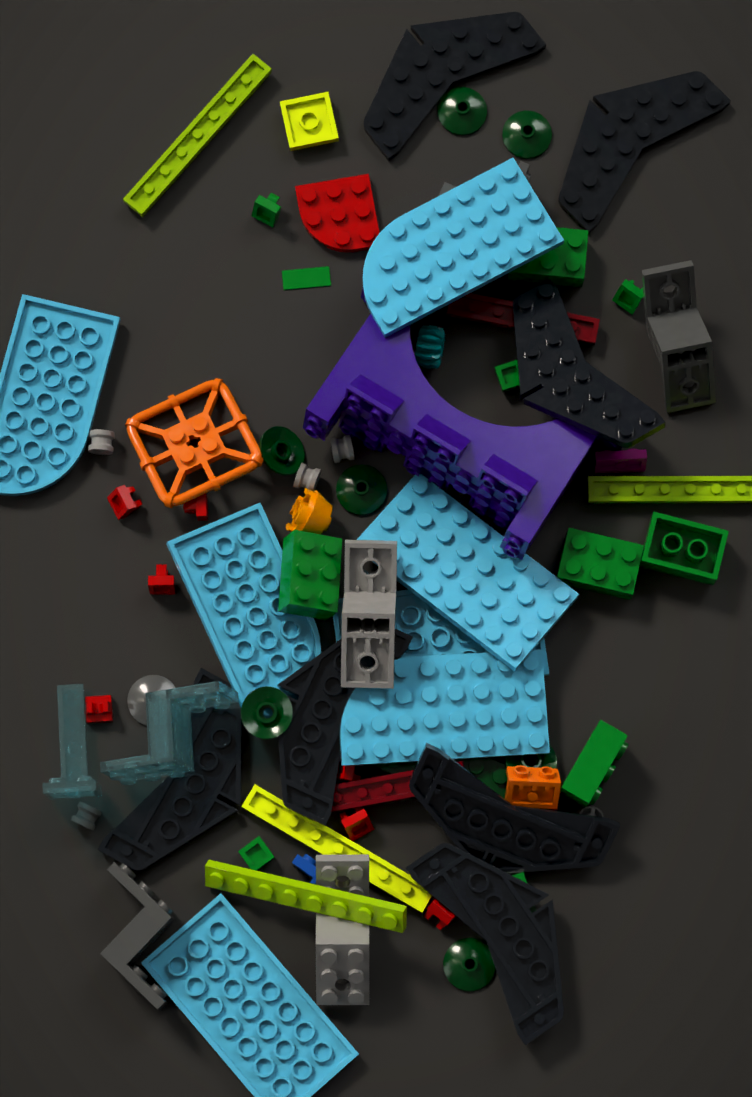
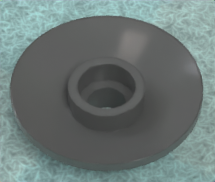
[127,675,179,726]

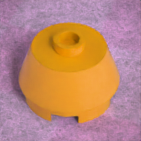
[286,488,332,535]

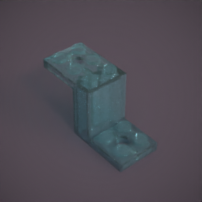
[100,681,239,785]

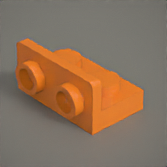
[505,765,561,809]

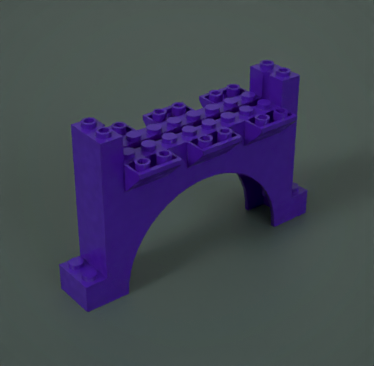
[303,288,622,560]

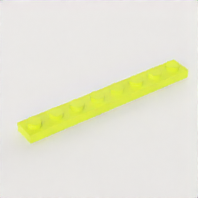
[241,784,432,913]

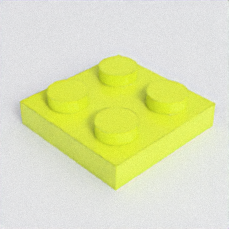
[280,92,339,151]

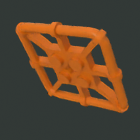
[125,378,264,508]

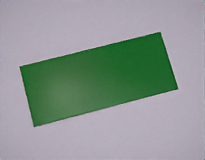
[282,266,331,290]

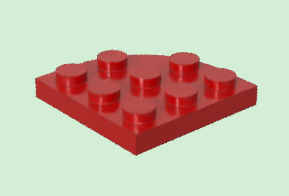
[295,174,380,252]

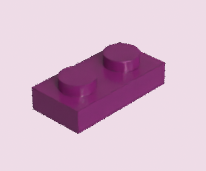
[594,448,647,474]

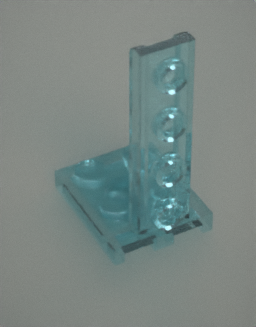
[42,684,102,800]

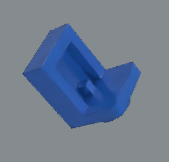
[292,854,316,884]

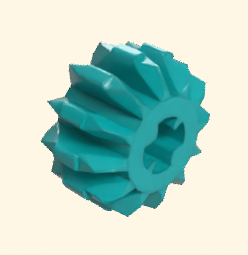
[415,325,445,369]

